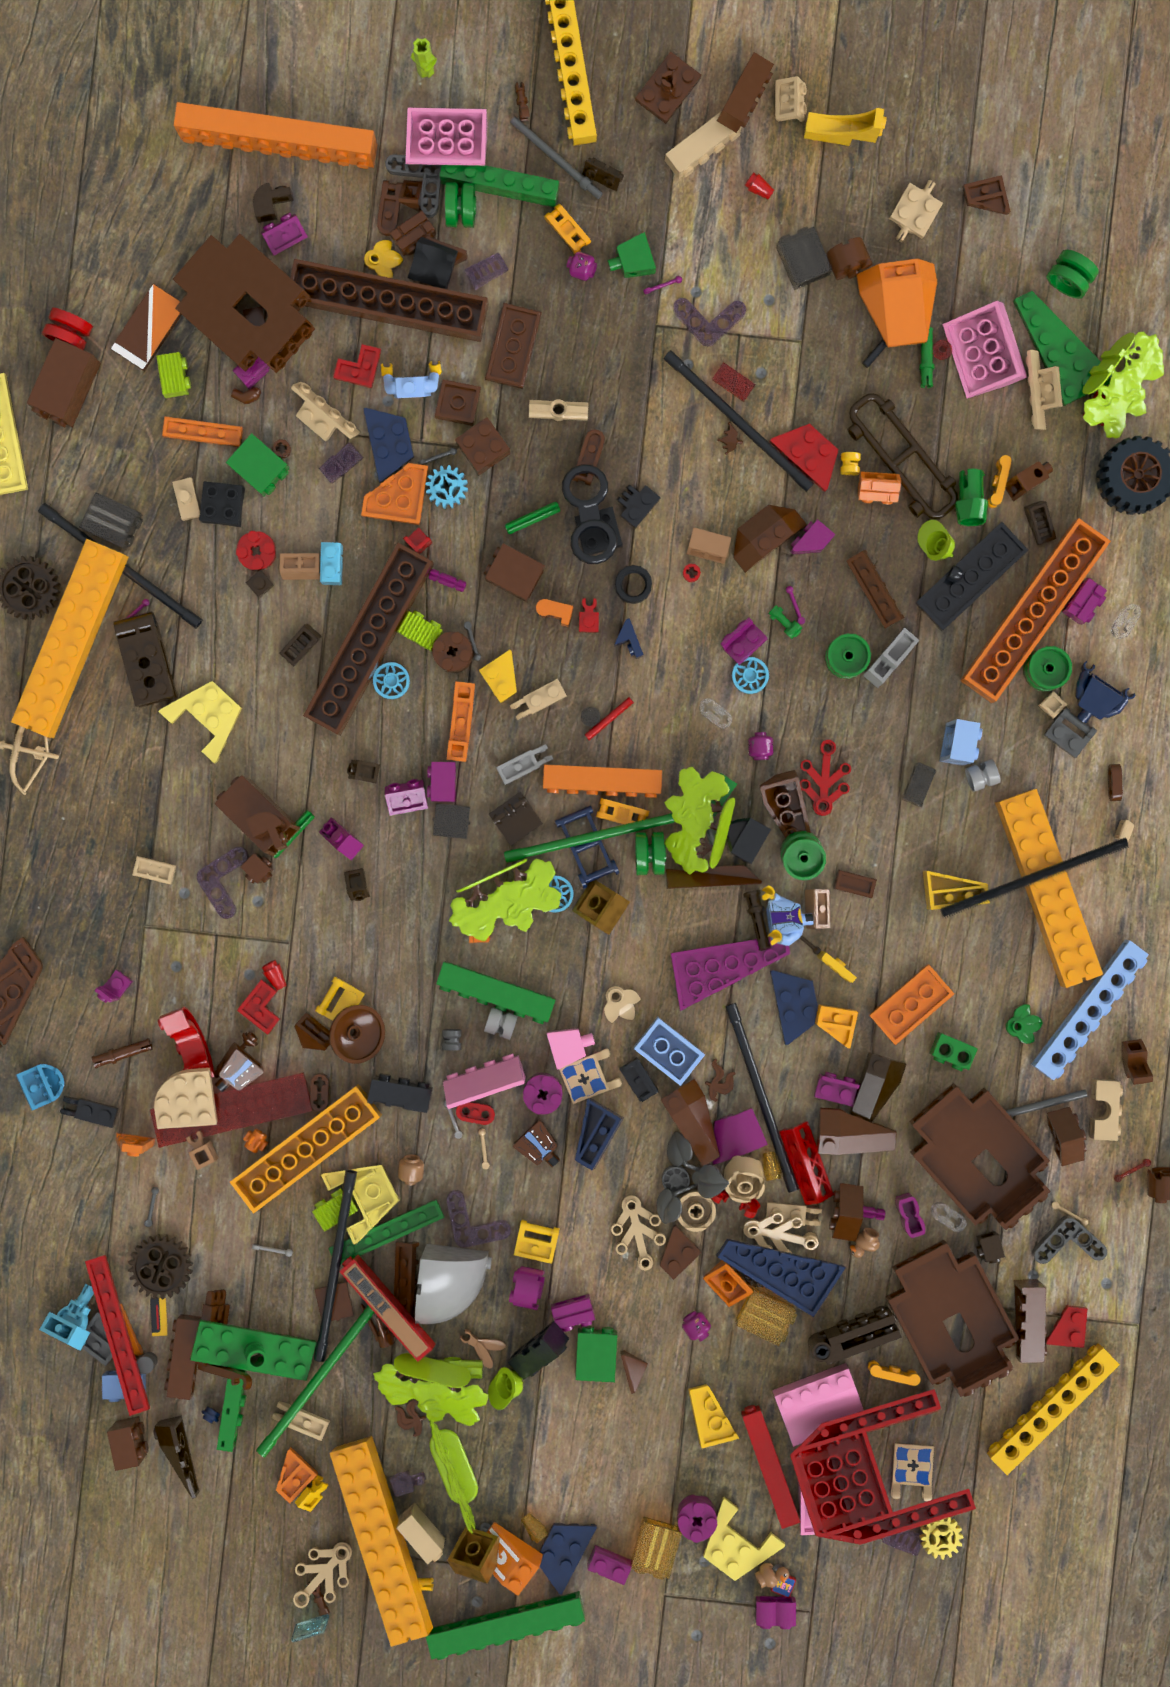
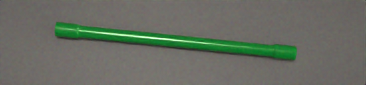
[504,813,675,863]
[256,1305,375,1457]

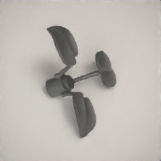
[656,1131,729,1224]

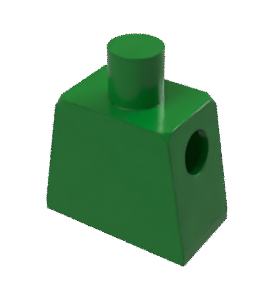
[607,232,656,278]

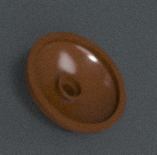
[329,1004,385,1064]

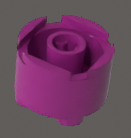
[523,1073,563,1115]
[509,1266,545,1310]
[677,1495,718,1543]

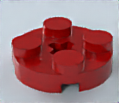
[236,531,276,571]

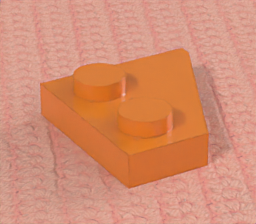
[276,1447,318,1503]

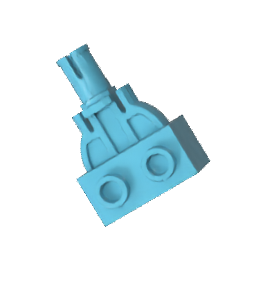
[39,1284,94,1351]

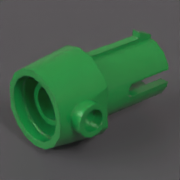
[955,469,988,526]

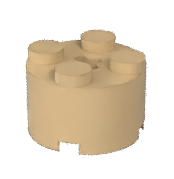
[724,1156,765,1203]
[678,1188,716,1232]

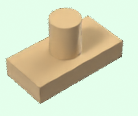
[172,477,200,521]

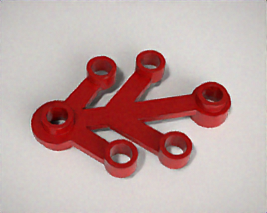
[800,740,851,816]

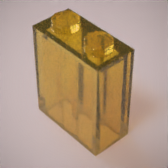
[735,1286,797,1346]
[631,1516,682,1580]

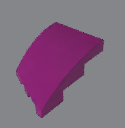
[712,1107,768,1165]

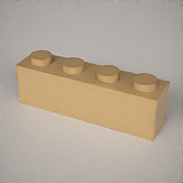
[665,112,742,179]

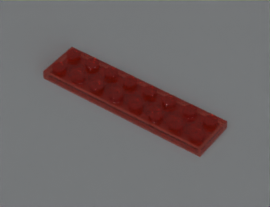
[150,1072,313,1148]

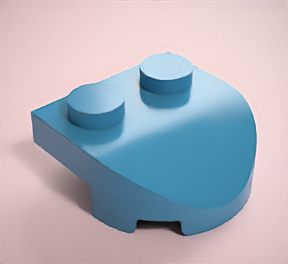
[16,1064,64,1111]

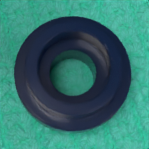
[201,1406,220,1424]

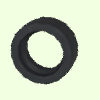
[615,565,652,604]

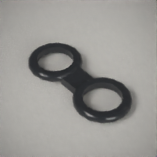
[562,464,617,564]

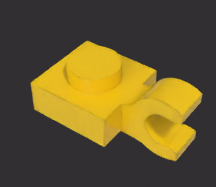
[295,1475,328,1512]

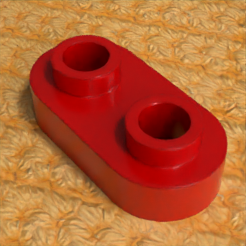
[456,1102,495,1125]

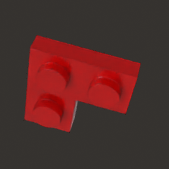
[333,344,381,388]
[237,979,280,1035]

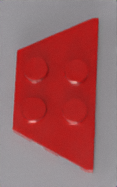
[769,424,838,492]

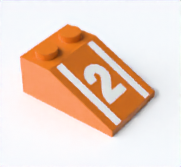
[486,1522,543,1596]

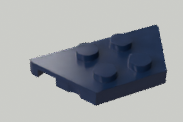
[363,408,414,483]
[770,970,818,1045]
[539,1523,597,1595]

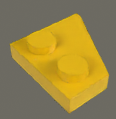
[479,650,517,703]

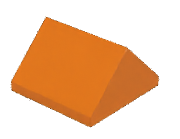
[702,1260,753,1307]

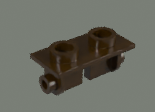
[582,157,624,192]

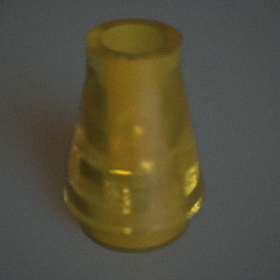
[763,1152,782,1181]
[521,1512,548,1544]

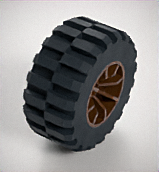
[1096,436,1170,515]

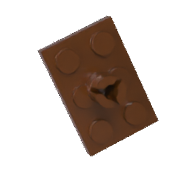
[635,51,702,124]

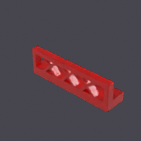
[779,1121,834,1205]

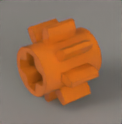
[243,1129,269,1153]

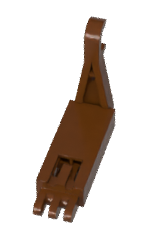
[195,1289,252,1390]

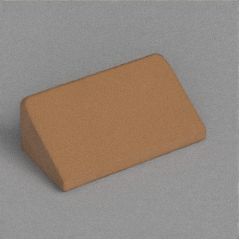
[805,889,830,929]

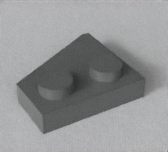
[82,1311,113,1366]

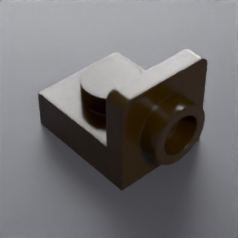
[347,759,380,784]
[344,868,370,901]

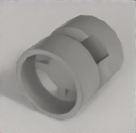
[965,759,1001,792]
[484,1007,518,1040]

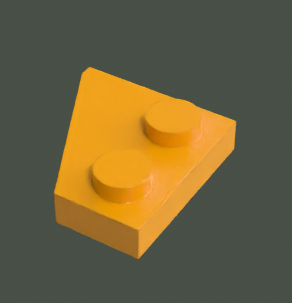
[815,1004,858,1048]

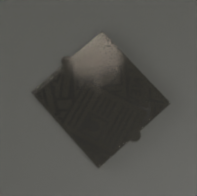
[432,803,470,839]

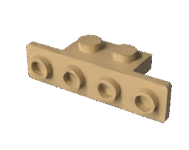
[1026,350,1063,430]
[291,382,360,441]

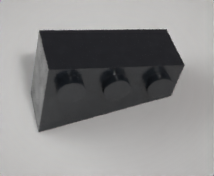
[367,1073,433,1113]
[508,1321,569,1380]

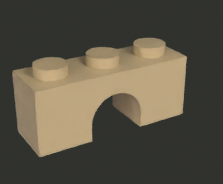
[1089,1078,1123,1141]

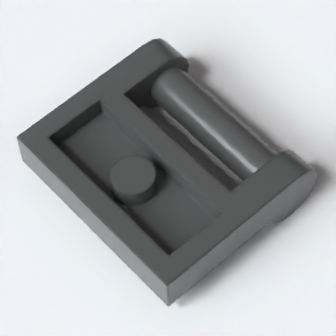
[1044,707,1097,758]

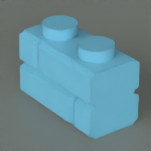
[320,542,343,585]

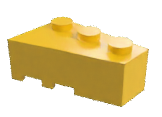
[923,871,990,910]

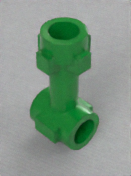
[768,605,802,639]

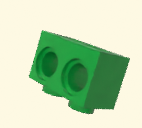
[929,1032,978,1071]

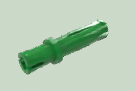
[919,327,935,388]

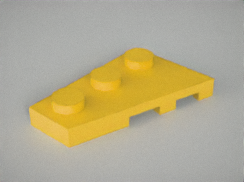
[688,1384,739,1448]

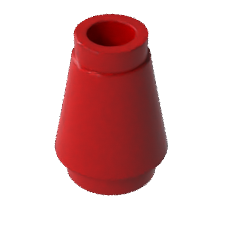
[744,172,774,200]
[261,960,287,991]

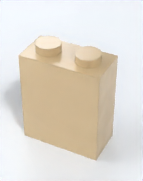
[396,1503,445,1564]

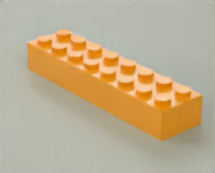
[230,1084,382,1214]

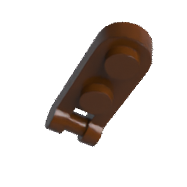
[377,180,403,236]
[572,429,605,486]

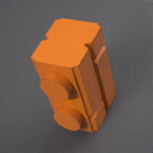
[858,472,901,505]

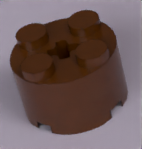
[826,237,873,280]
[433,632,473,673]
[1147,1167,1170,1203]

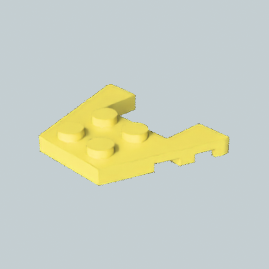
[158,681,242,764]
[321,1165,400,1245]
[703,1497,785,1581]

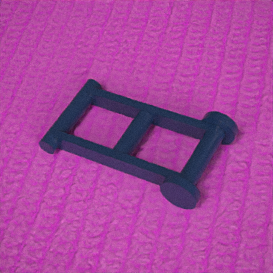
[555,805,620,889]

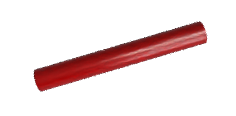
[584,697,634,741]

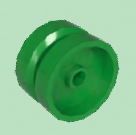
[445,182,477,228]
[1046,249,1099,299]
[825,633,871,679]
[1023,646,1072,691]
[780,831,826,880]
[635,832,666,875]

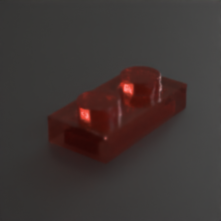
[712,362,756,402]

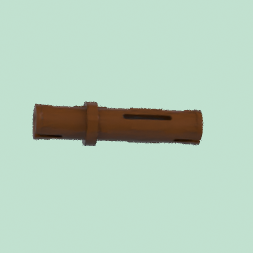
[92,1038,153,1069]

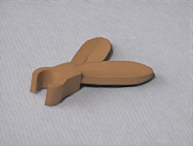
[460,1329,506,1369]

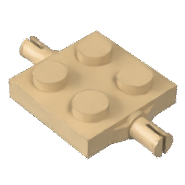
[889,180,943,242]

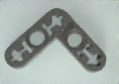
[385,154,442,218]
[1032,1215,1108,1264]

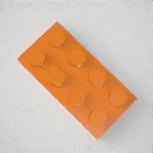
[869,964,954,1045]

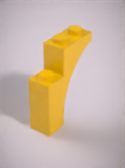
[804,108,887,146]

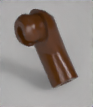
[231,387,261,404]

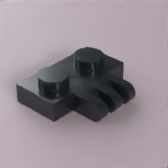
[616,485,661,529]

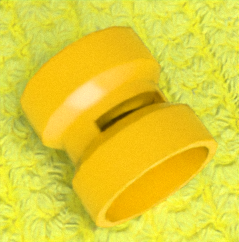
[840,452,861,475]

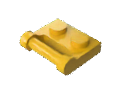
[315,976,366,1021]
[514,1220,560,1264]

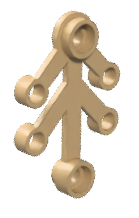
[611,1195,666,1271]
[743,1210,819,1253]
[293,1542,352,1608]

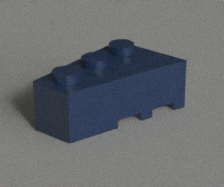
[575,1098,624,1170]

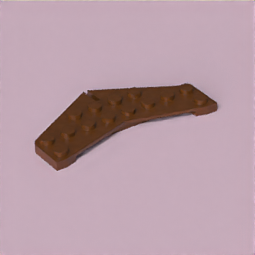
[0,937,43,1048]

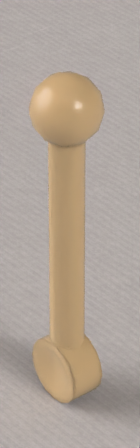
[478,1128,490,1169]
[1051,1201,1088,1226]

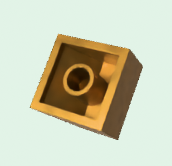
[572,880,630,935]
[447,1526,500,1584]

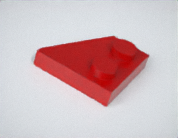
[1045,1305,1088,1348]

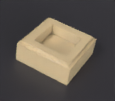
[1038,691,1067,719]

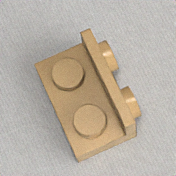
[775,76,807,122]

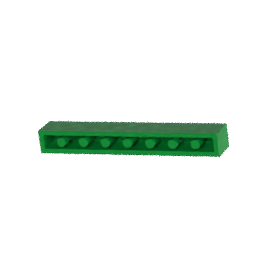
[426,1591,585,1660]

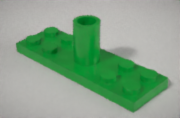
[190,1320,316,1381]

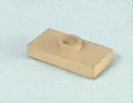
[132,856,176,884]

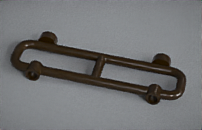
[847,393,958,519]

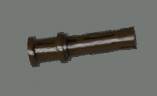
[743,890,771,951]

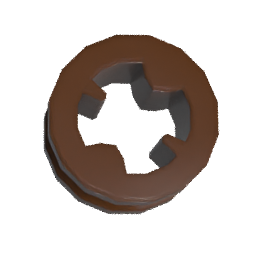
[272,439,291,459]

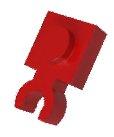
[579,598,599,633]

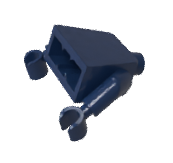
[1075,661,1136,723]

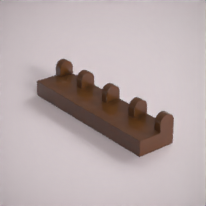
[846,550,905,628]
[394,1241,419,1319]

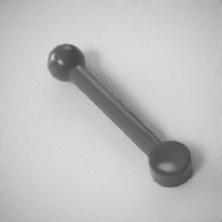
[418,447,457,465]
[464,621,481,661]
[144,1187,159,1227]

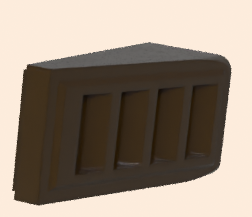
[1024,501,1057,545]
[279,624,322,667]

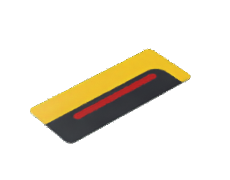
[150,1298,168,1336]

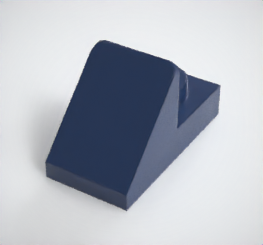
[614,618,644,659]

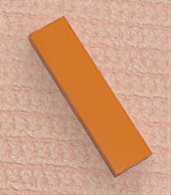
[162,416,243,447]

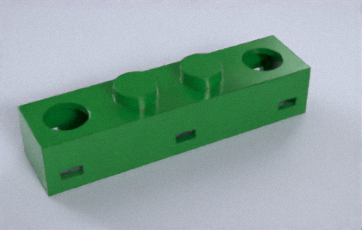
[217,1368,247,1452]

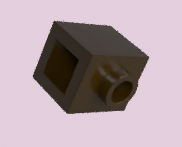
[976,1231,1005,1264]

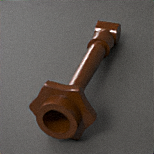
[214,1032,258,1078]

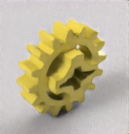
[919,1518,964,1560]

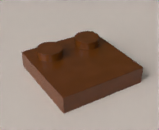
[435,379,481,426]

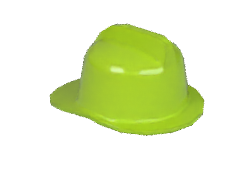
[918,520,955,561]
[488,1367,523,1410]

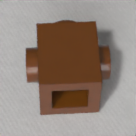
[241,853,274,884]

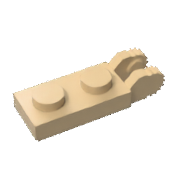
[510,679,567,720]
[766,1202,822,1226]
[272,1401,330,1441]

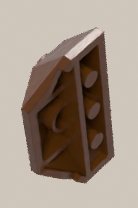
[733,505,807,573]

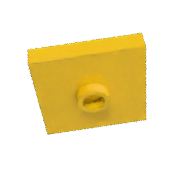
[817,951,857,983]

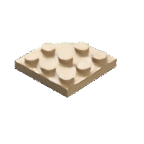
[154,1068,218,1129]

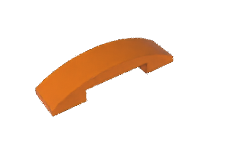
[446,681,475,762]

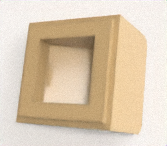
[1114,820,1134,842]

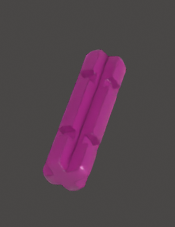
[428,569,467,592]
[863,1206,886,1220]

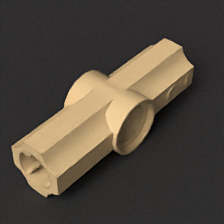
[529,399,588,421]

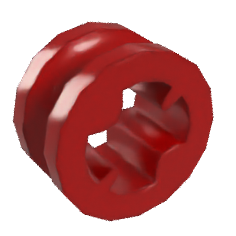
[683,564,701,582]

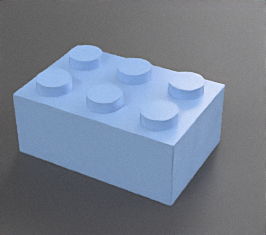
[939,719,982,766]
[633,1016,705,1086]

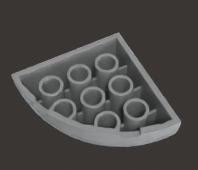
[415,1244,492,1324]

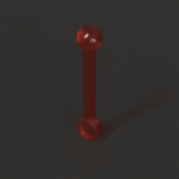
[1114,1159,1151,1182]

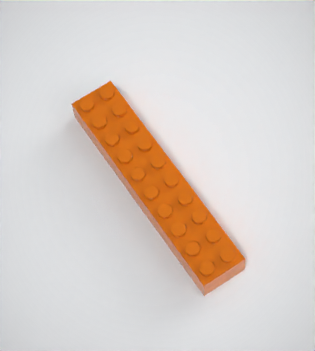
[173,102,377,169]
[960,518,1111,703]

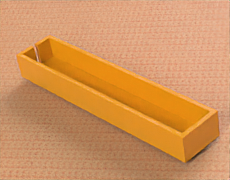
[11,539,129,738]
[995,789,1103,988]
[330,1436,433,1647]

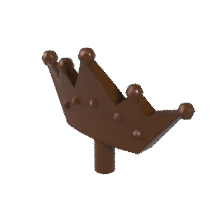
[717,422,743,455]

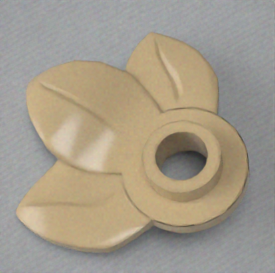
[604,986,641,1023]

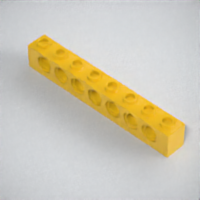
[545,0,597,146]
[987,1343,1120,1475]

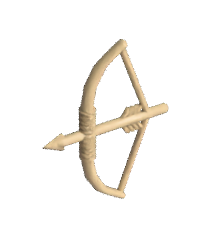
[0,726,59,795]

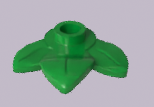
[1005,1004,1043,1044]

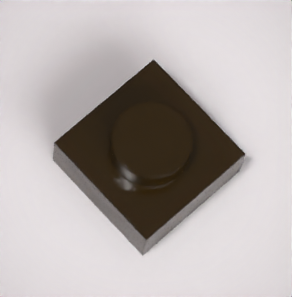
[245,570,274,598]

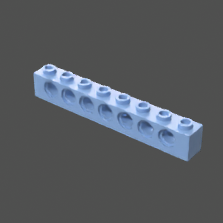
[1031,940,1149,1080]

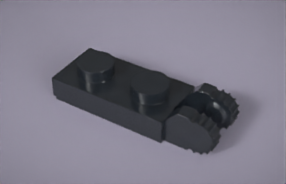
[60,1096,119,1128]

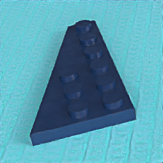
[716,1239,846,1317]

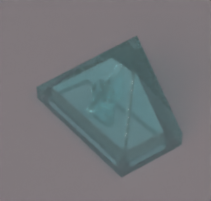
[291,1614,329,1643]

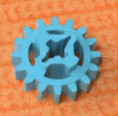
[425,465,468,509]

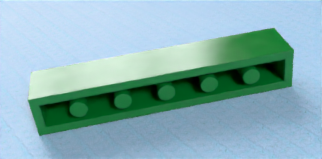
[440,165,560,207]
[436,961,556,1024]

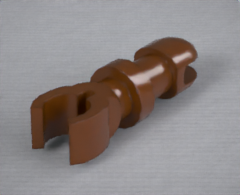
[515,82,530,121]
[307,1581,330,1618]

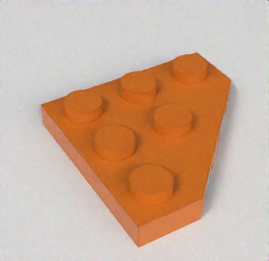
[361,463,429,525]

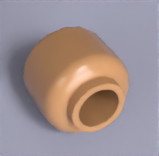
[398,1154,424,1186]

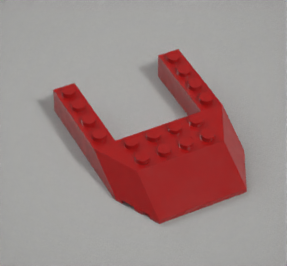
[790,1389,976,1545]

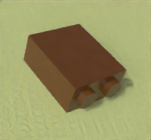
[484,543,545,602]

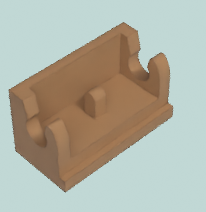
[686,528,731,564]
[280,553,321,580]

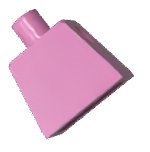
[547,1028,595,1070]

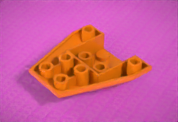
[856,259,937,348]

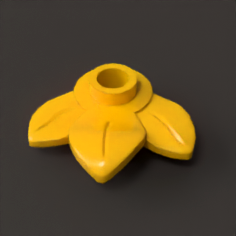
[364,240,403,278]

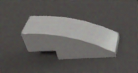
[863,628,919,688]

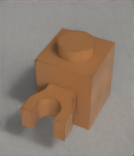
[186,1130,219,1170]

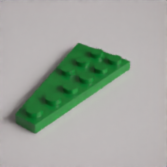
[1013,291,1112,406]

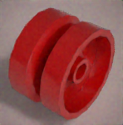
[41,307,93,350]

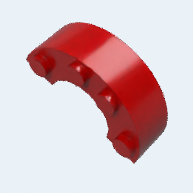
[158,1007,215,1078]

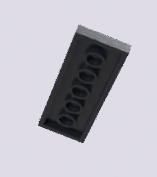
[916,522,1028,631]

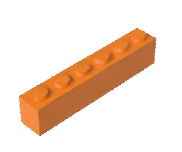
[543,765,662,798]

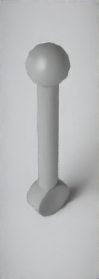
[444,1100,463,1139]
[252,1244,293,1257]

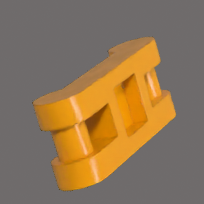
[544,203,591,254]
[987,455,1011,508]
[596,798,650,824]
[867,1360,920,1386]

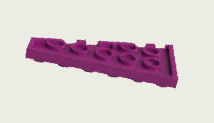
[671,937,790,1011]

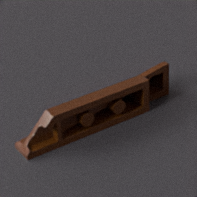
[666,865,762,889]

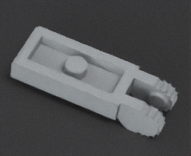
[496,744,553,785]

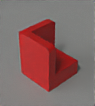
[403,527,432,554]

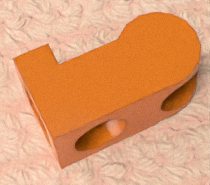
[536,599,573,627]

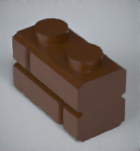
[389,210,436,256]

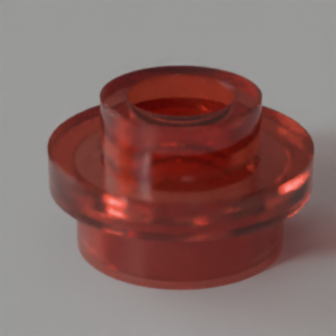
[933,340,952,360]

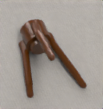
[360,1304,395,1348]

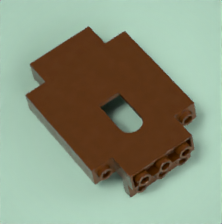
[173,234,315,373]
[909,1083,1051,1230]
[885,1240,1020,1397]

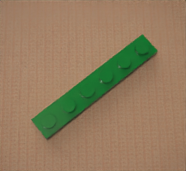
[328,1199,445,1264]

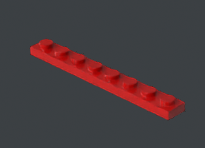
[85,1255,150,1416]

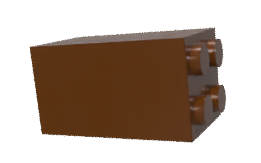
[27,338,101,428]
[214,775,301,857]

